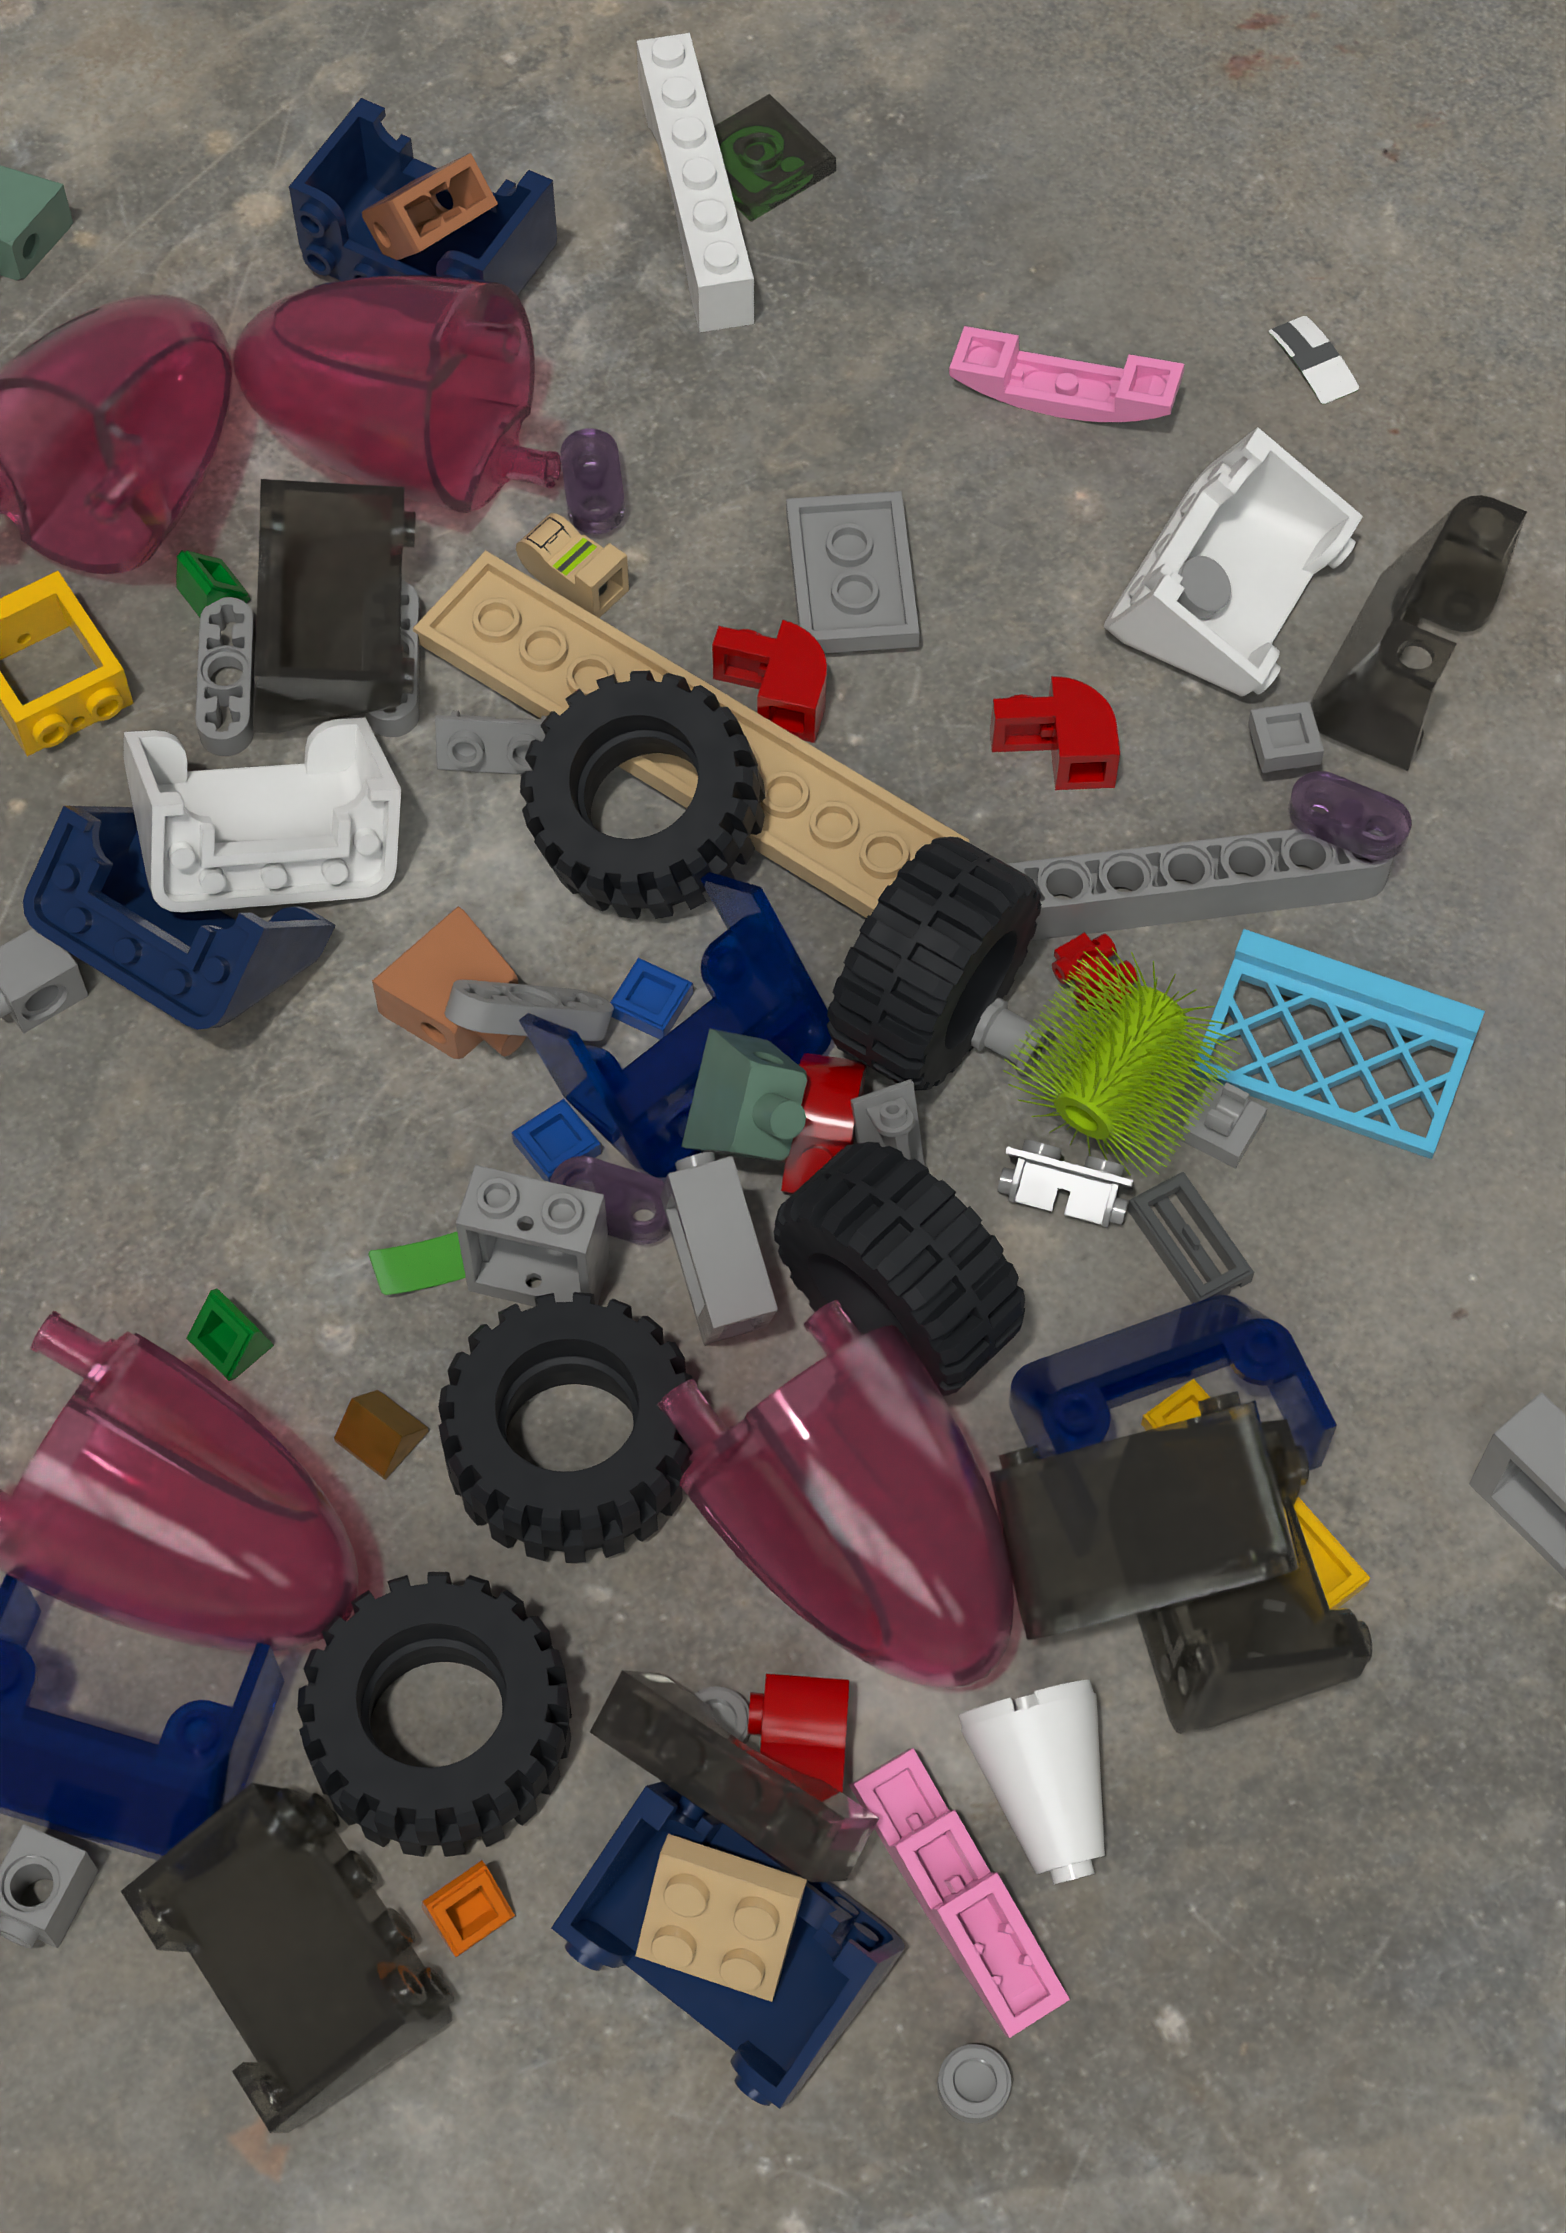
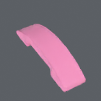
[949,326,1184,422]

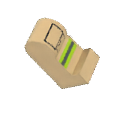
[516,513,629,618]

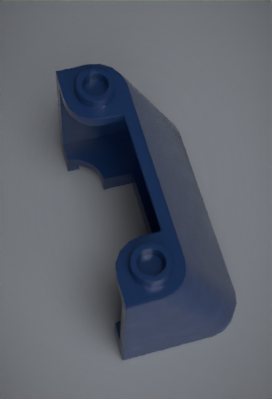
[23,806,336,1030]
[551,1777,905,2109]

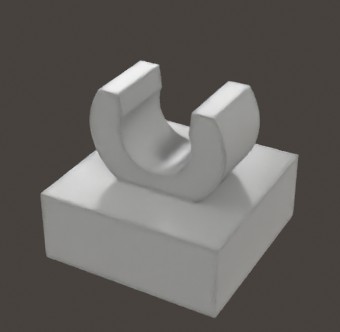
[1248,701,1324,773]
[1179,1081,1268,1169]

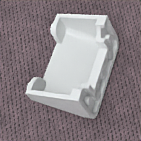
[1104,427,1363,697]
[124,717,401,912]

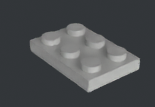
[786,491,920,653]

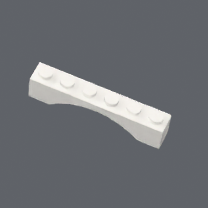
[637,33,754,332]

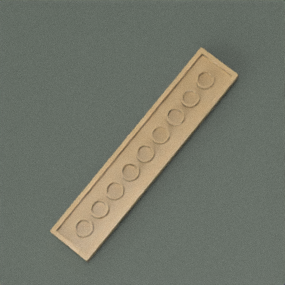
[413,550,969,918]

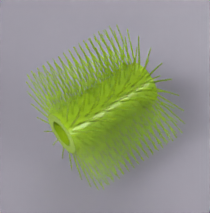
[1003,947,1240,1177]

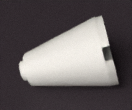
[959,1680,1105,1885]

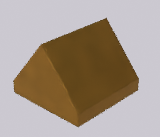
[334,1390,429,1480]

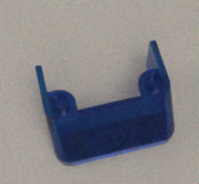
[519,872,832,1178]
[1009,1295,1337,1557]
[0,1570,285,1868]

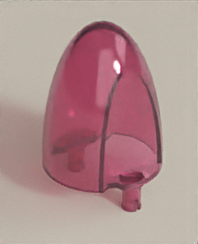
[233,275,561,513]
[0,294,233,574]
[657,1300,1014,1689]
[0,1311,359,1653]

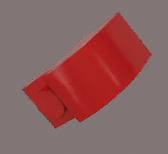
[712,620,827,743]
[990,676,1120,790]
[781,1053,867,1193]

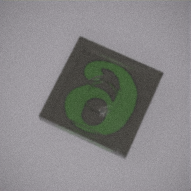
[714,94,836,222]

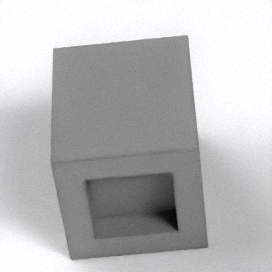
[0,928,88,1034]
[0,1824,99,1949]

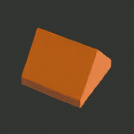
[421,1860,515,1957]

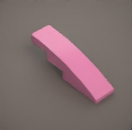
[849,1748,1070,2038]

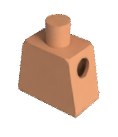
[362,153,498,260]
[372,906,526,1059]

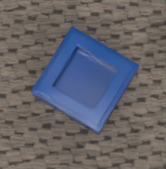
[610,958,693,1041]
[512,1098,602,1183]

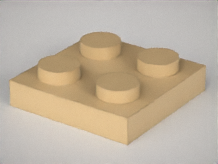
[635,1834,807,2002]

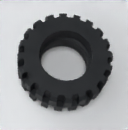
[520,670,766,919]
[827,837,1042,1091]
[773,1142,1025,1398]
[438,1292,699,1563]
[297,1572,572,1857]

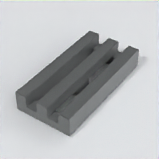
[1127,1172,1254,1311]

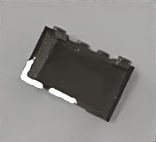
[1310,495,1527,771]
[121,1783,454,2133]

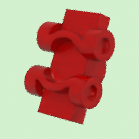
[1052,932,1138,1019]

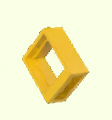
[0,571,134,757]

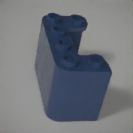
[289,98,557,340]

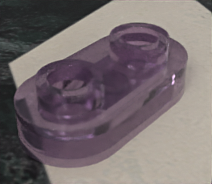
[560,428,625,534]
[1288,771,1412,860]
[550,1156,670,1245]

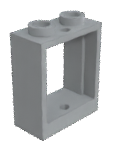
[660,1152,778,1345]
[456,1165,611,1307]
[1469,1392,1566,1579]

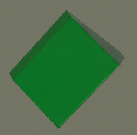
[176,550,251,618]
[186,1288,274,1381]

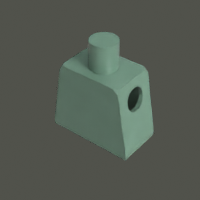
[0,165,73,280]
[681,1028,807,1162]

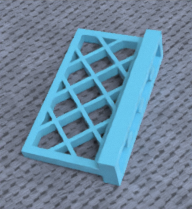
[1192,929,1485,1159]

